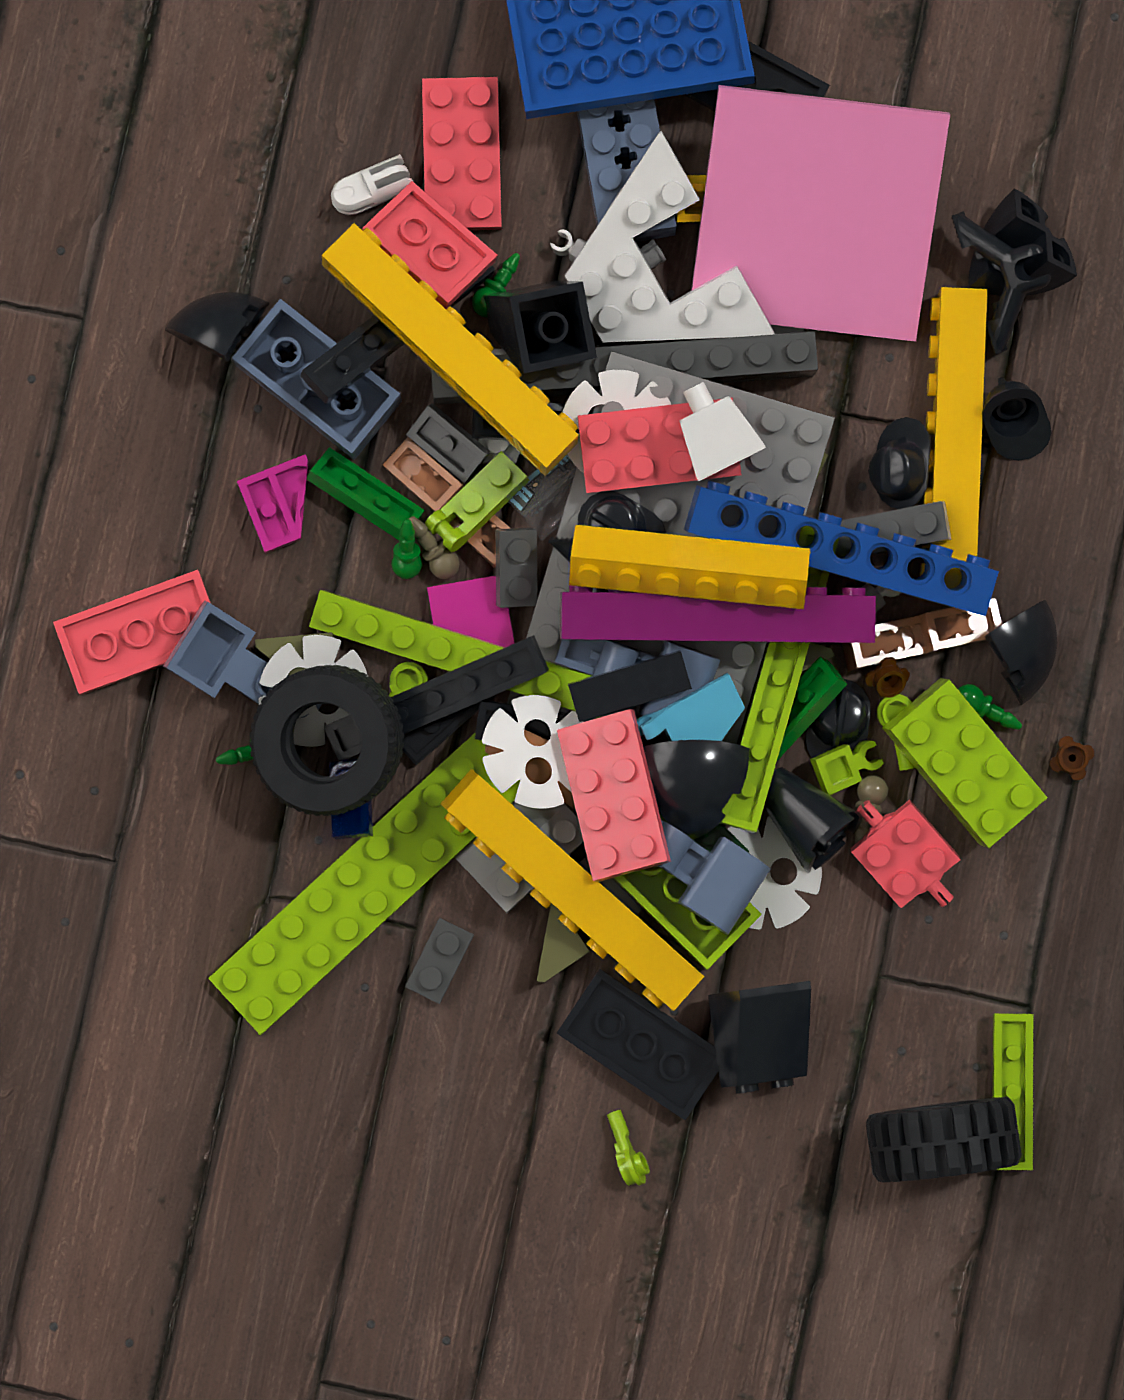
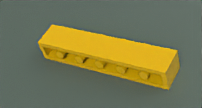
[569,525,810,609]

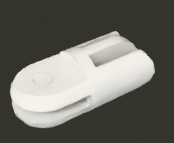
[331,154,414,215]

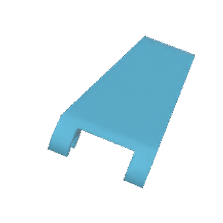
[637,673,745,741]

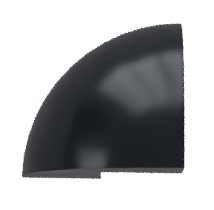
[968,188,1077,296]
[165,292,269,362]
[985,600,1057,705]
[643,740,749,840]

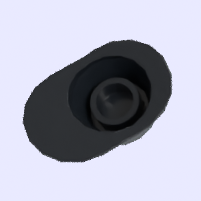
[982,377,1052,461]
[868,417,931,509]
[578,491,666,534]
[806,678,871,758]

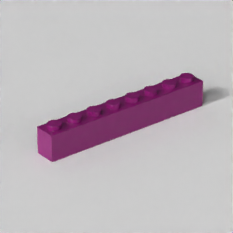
[560,585,876,643]

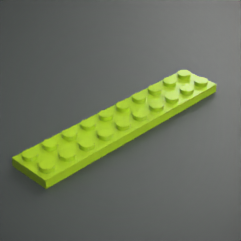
[208,733,532,1036]

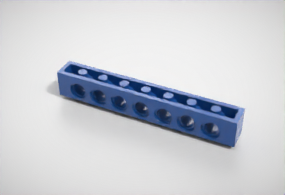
[684,480,999,616]

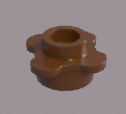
[865,657,910,698]
[1050,736,1095,781]

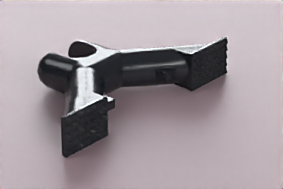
[951,211,1051,355]

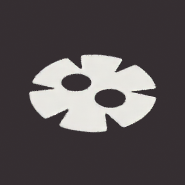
[563,370,671,473]
[258,635,368,747]
[482,695,583,809]
[728,816,822,930]

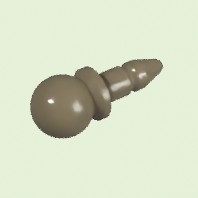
[409,516,460,579]
[855,775,888,844]

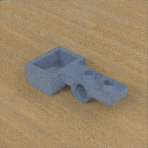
[163,600,322,718]
[554,639,721,716]
[658,820,771,935]

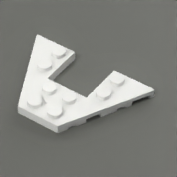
[565,131,774,343]

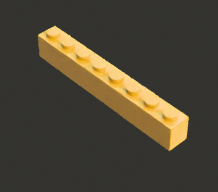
[321,223,579,476]
[920,287,987,588]
[440,769,705,1011]

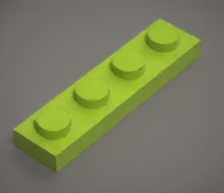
[992,1013,1033,1170]

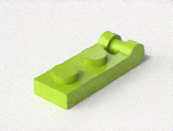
[425,451,530,552]

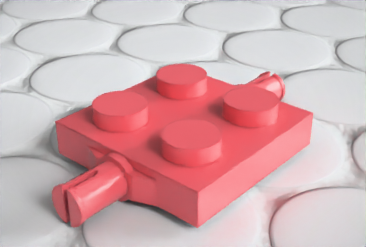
[850,799,960,908]

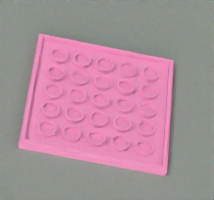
[691,85,950,342]

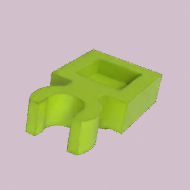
[810,740,884,795]

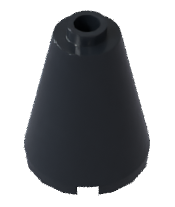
[764,767,862,872]

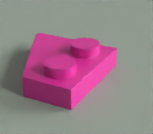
[237,454,308,554]

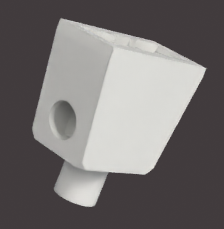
[679,382,766,481]

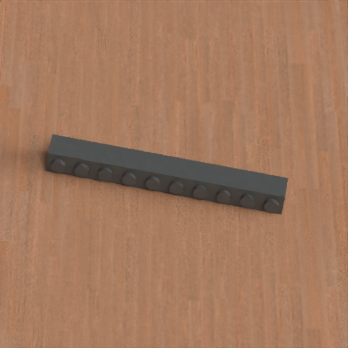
[431,331,818,405]

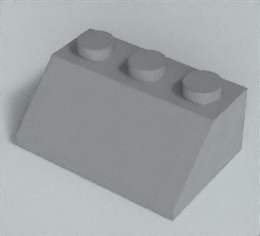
[455,801,584,914]

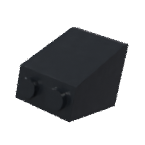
[484,281,597,374]
[708,981,811,1094]

